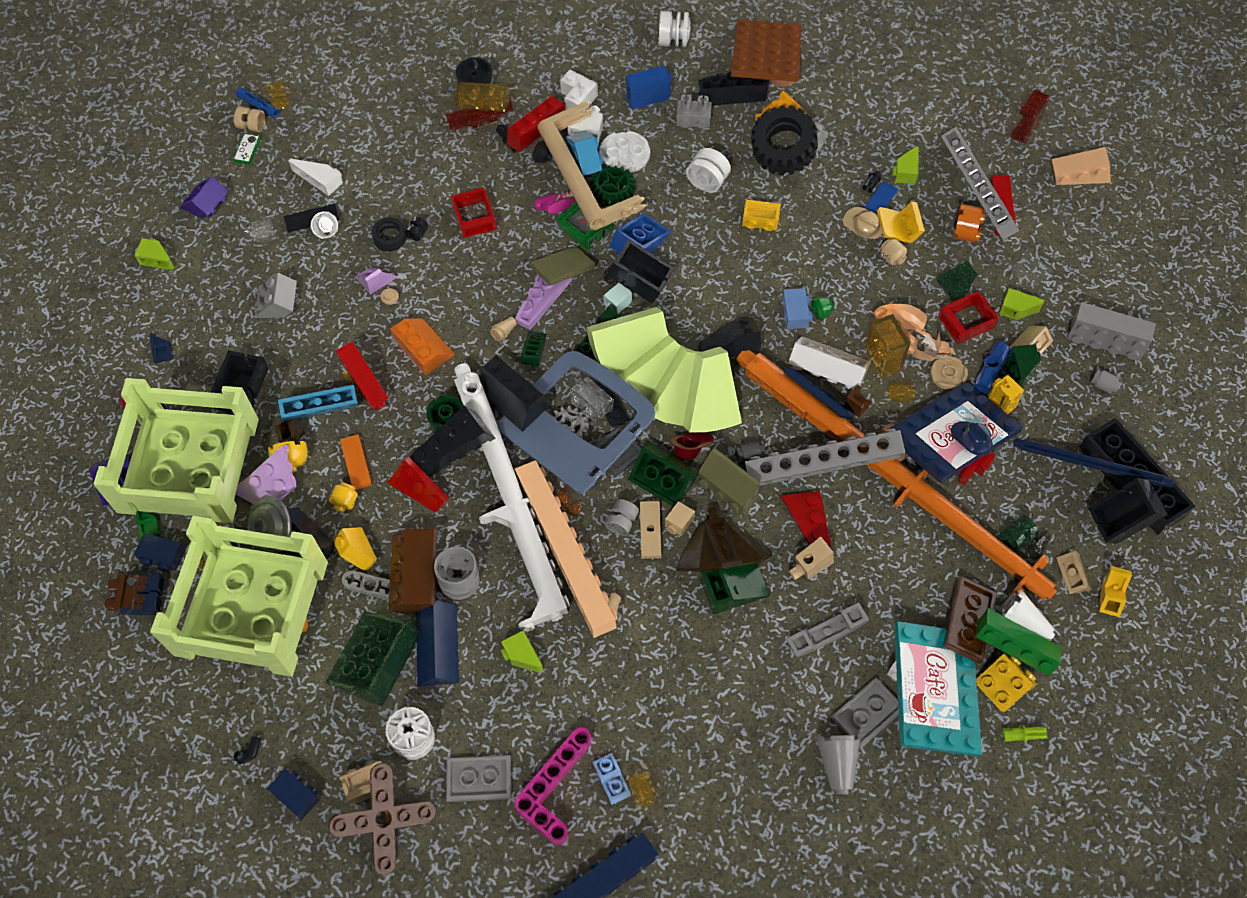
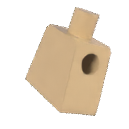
[788,537,834,580]

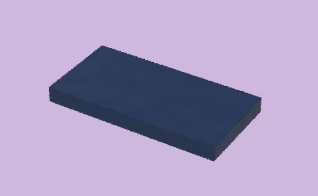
[783,367,855,420]

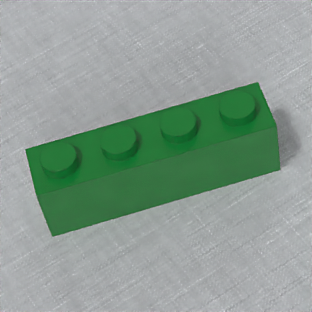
[976,608,1061,676]

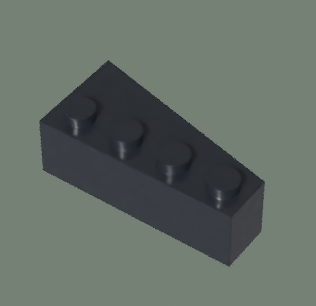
[698,71,767,106]
[410,405,496,476]

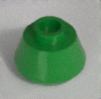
[811,296,834,321]

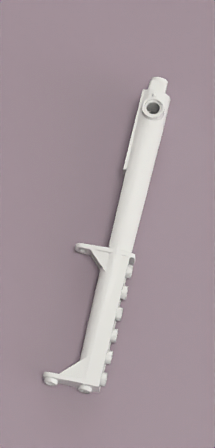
[454,363,570,632]

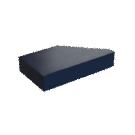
[149,333,173,364]

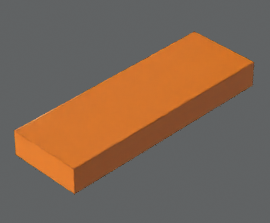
[340,434,372,490]

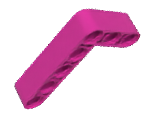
[515,727,591,846]

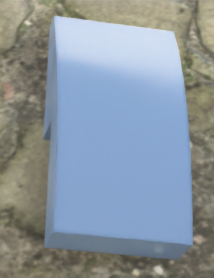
[593,753,631,805]

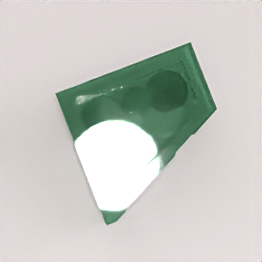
[937,260,977,302]

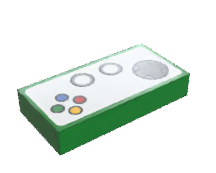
[233,133,261,165]

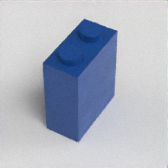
[626,66,672,110]

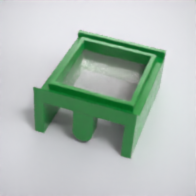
[558,201,613,251]

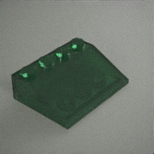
[325,611,421,706]

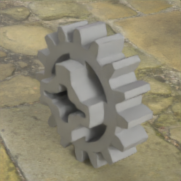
[552,406,589,439]

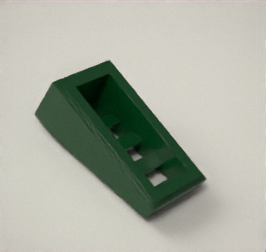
[521,331,547,366]

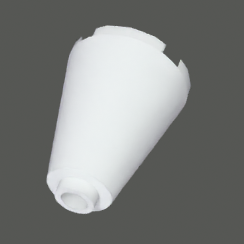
[1000,589,1055,641]

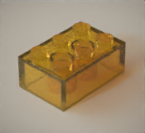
[865,314,911,379]

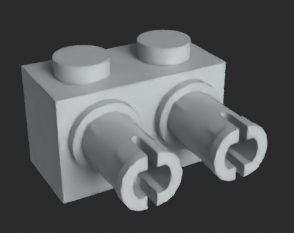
[676,94,712,129]

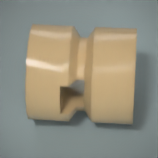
[234,106,265,132]

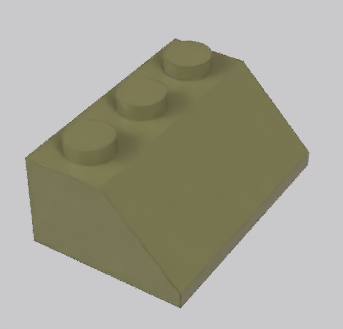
[698,448,760,514]

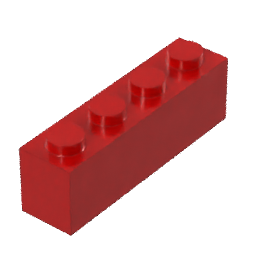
[507,96,565,152]

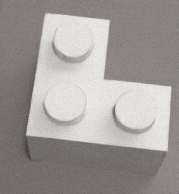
[560,70,598,110]

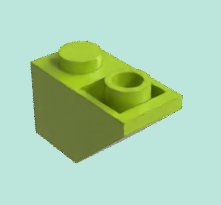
[999,288,1044,320]

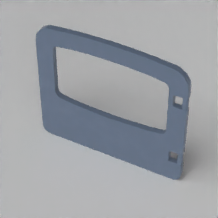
[497,351,656,494]

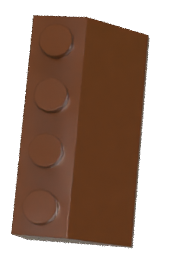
[389,529,437,615]

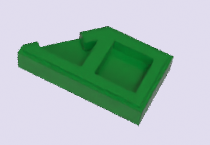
[135,511,161,540]

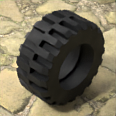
[751,105,818,175]

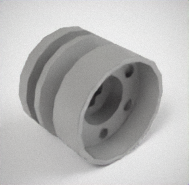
[434,546,480,600]

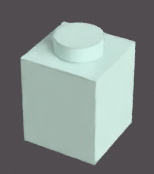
[604,283,632,313]

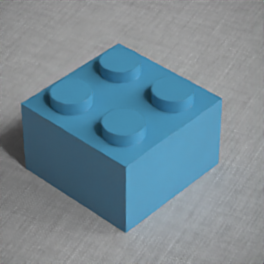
[566,131,603,176]

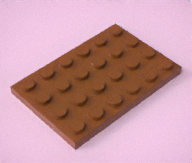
[731,19,802,82]

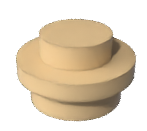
[380,288,399,305]

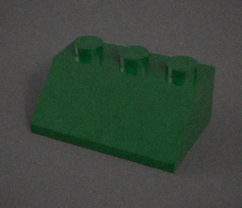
[628,442,699,507]

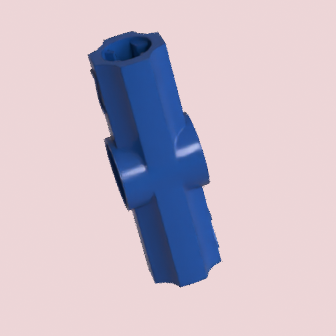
[975,341,1010,394]

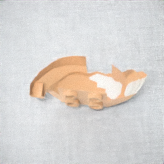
[874,304,954,361]

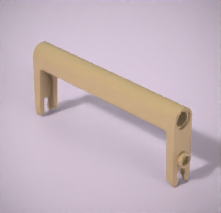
[538,101,646,230]

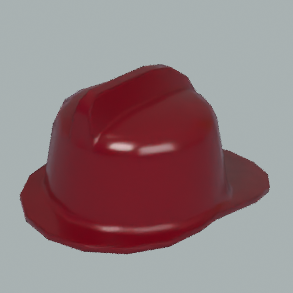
[670,432,714,460]

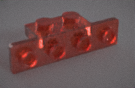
[446,95,513,131]

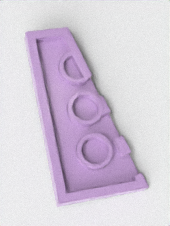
[515,274,573,330]

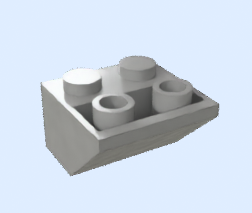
[254,273,297,318]

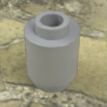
[1091,369,1121,394]

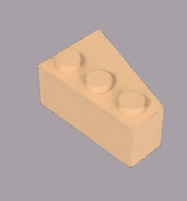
[1052,147,1111,185]

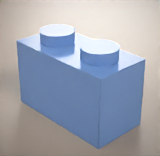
[782,288,812,329]

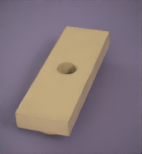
[640,501,661,559]

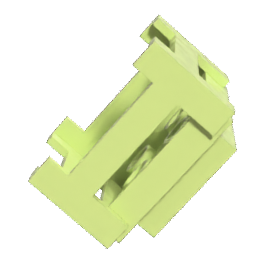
[94,378,259,523]
[150,516,328,677]

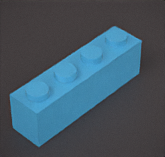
[278,385,359,421]

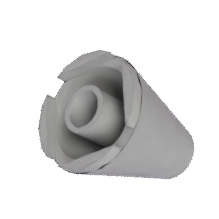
[817,735,860,794]

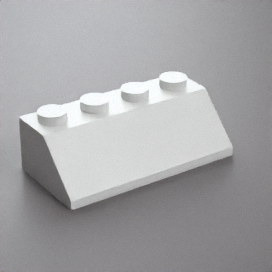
[788,336,871,390]

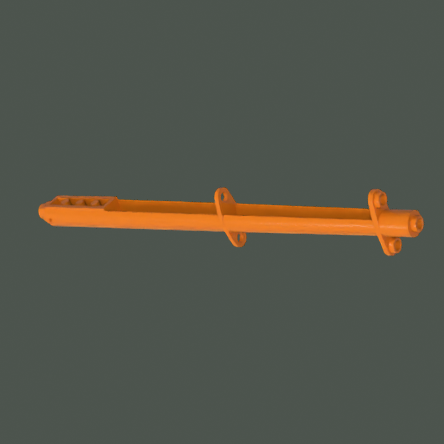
[737,350,1057,601]

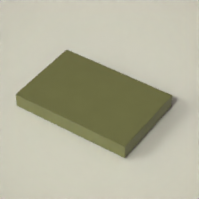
[530,246,595,286]

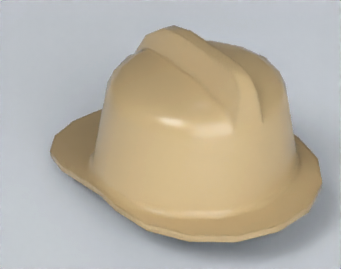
[843,207,882,239]

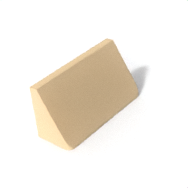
[1056,551,1092,594]

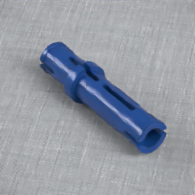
[236,87,280,119]

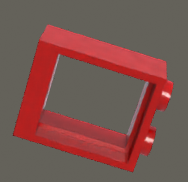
[451,187,497,238]
[938,291,999,344]

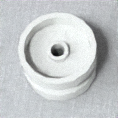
[686,148,731,193]

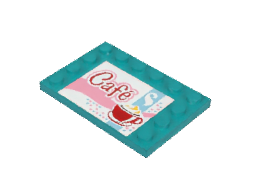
[894,621,982,756]

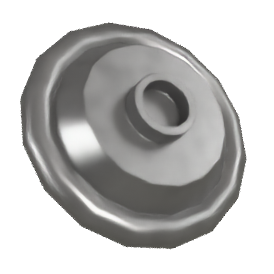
[248,496,292,554]

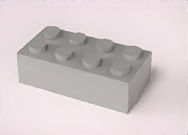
[1067,302,1156,360]

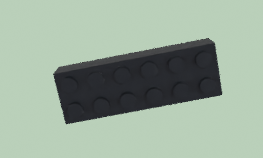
[1079,418,1196,535]

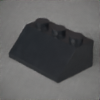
[279,507,335,560]

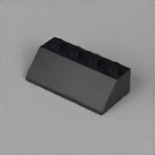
[479,355,550,432]

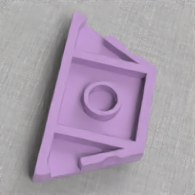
[236,445,297,504]

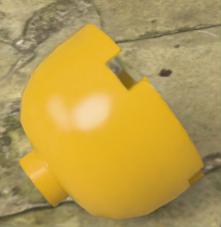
[268,441,308,472]

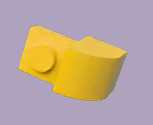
[1098,566,1132,617]

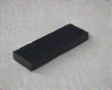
[284,204,339,233]

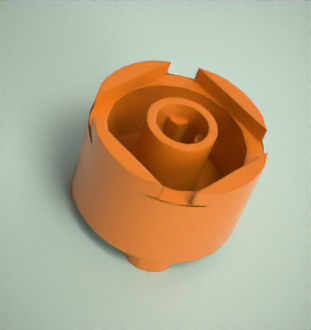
[953,204,985,243]

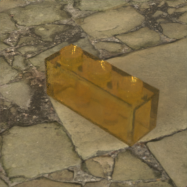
[454,82,510,112]

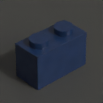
[134,533,186,572]
[267,768,320,820]

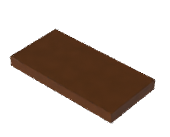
[943,576,997,664]

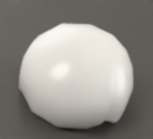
[311,212,338,239]

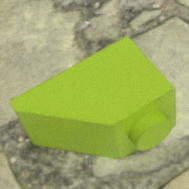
[892,147,919,184]
[134,238,174,270]
[500,631,543,673]

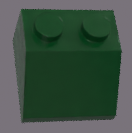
[1005,344,1041,389]

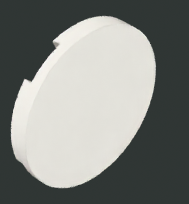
[599,131,650,173]

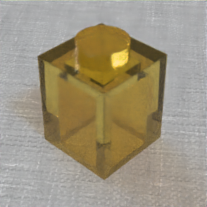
[267,81,290,109]
[627,771,657,809]

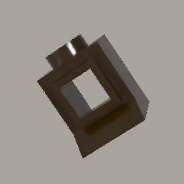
[275,418,305,444]

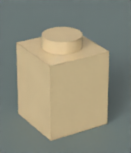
[665,501,695,536]

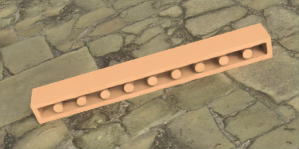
[515,460,618,638]

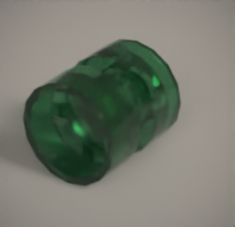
[1000,515,1039,552]

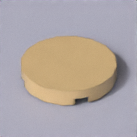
[930,356,968,390]

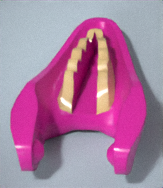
[534,191,576,214]

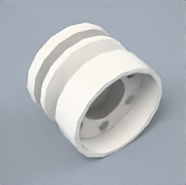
[659,11,691,48]
[386,707,435,760]

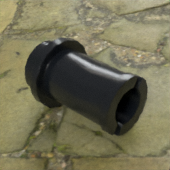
[862,170,881,193]

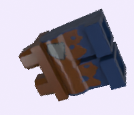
[104,573,165,615]

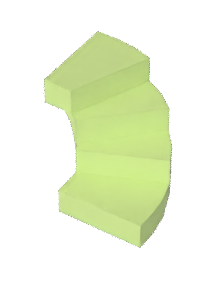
[586,307,742,432]

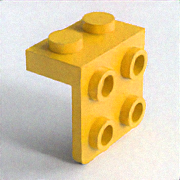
[877,201,925,243]
[976,653,1038,712]

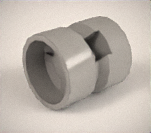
[605,499,639,536]

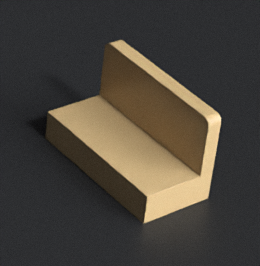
[1010,326,1053,354]

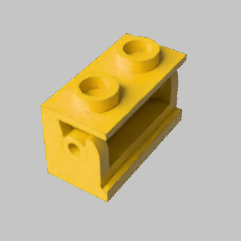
[742,200,781,231]
[988,375,1024,414]

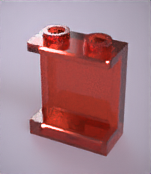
[1010,90,1051,145]

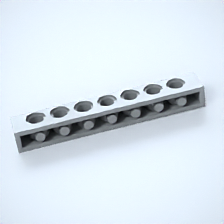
[941,127,1019,240]
[745,429,905,486]

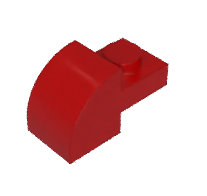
[958,452,996,486]

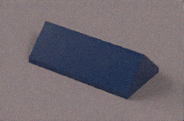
[416,600,459,687]

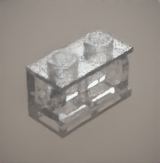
[570,377,614,423]

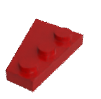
[387,457,449,513]
[781,491,831,547]

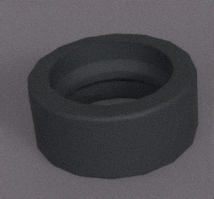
[371,217,406,252]

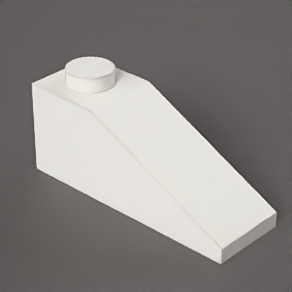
[289,159,343,196]

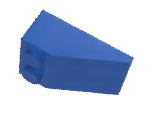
[609,213,672,254]

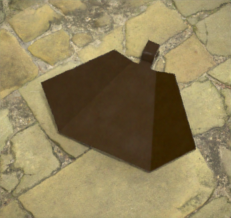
[676,507,772,572]

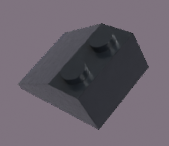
[700,316,762,357]

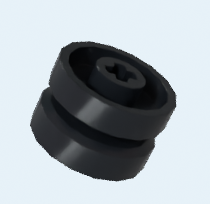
[455,57,494,101]

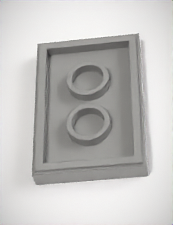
[831,677,899,749]
[446,755,511,802]

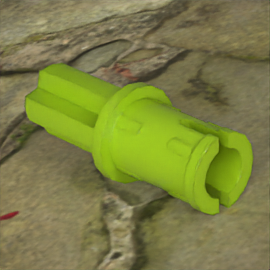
[1002,725,1047,743]

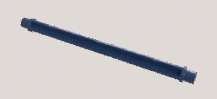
[1014,439,1175,488]

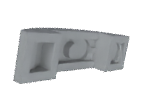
[786,602,869,657]

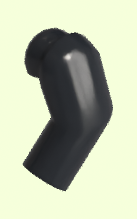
[233,736,262,764]

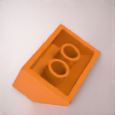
[390,318,455,375]

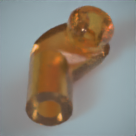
[557,490,582,516]

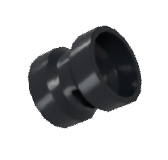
[405,217,428,241]

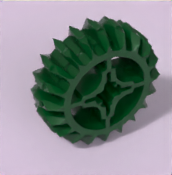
[590,165,636,206]

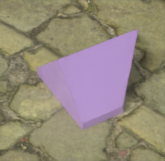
[355,267,399,294]

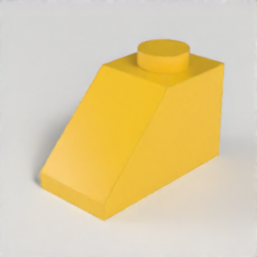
[333,527,377,571]

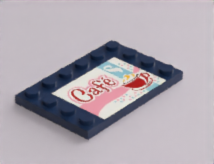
[887,381,1023,484]

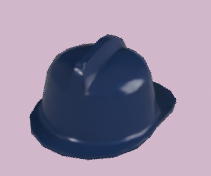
[951,421,993,456]

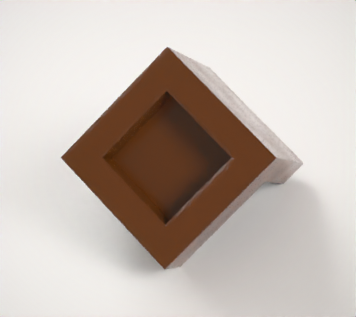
[844,385,871,418]

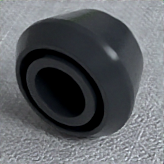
[532,140,552,163]

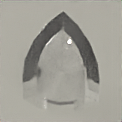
[243,217,277,243]

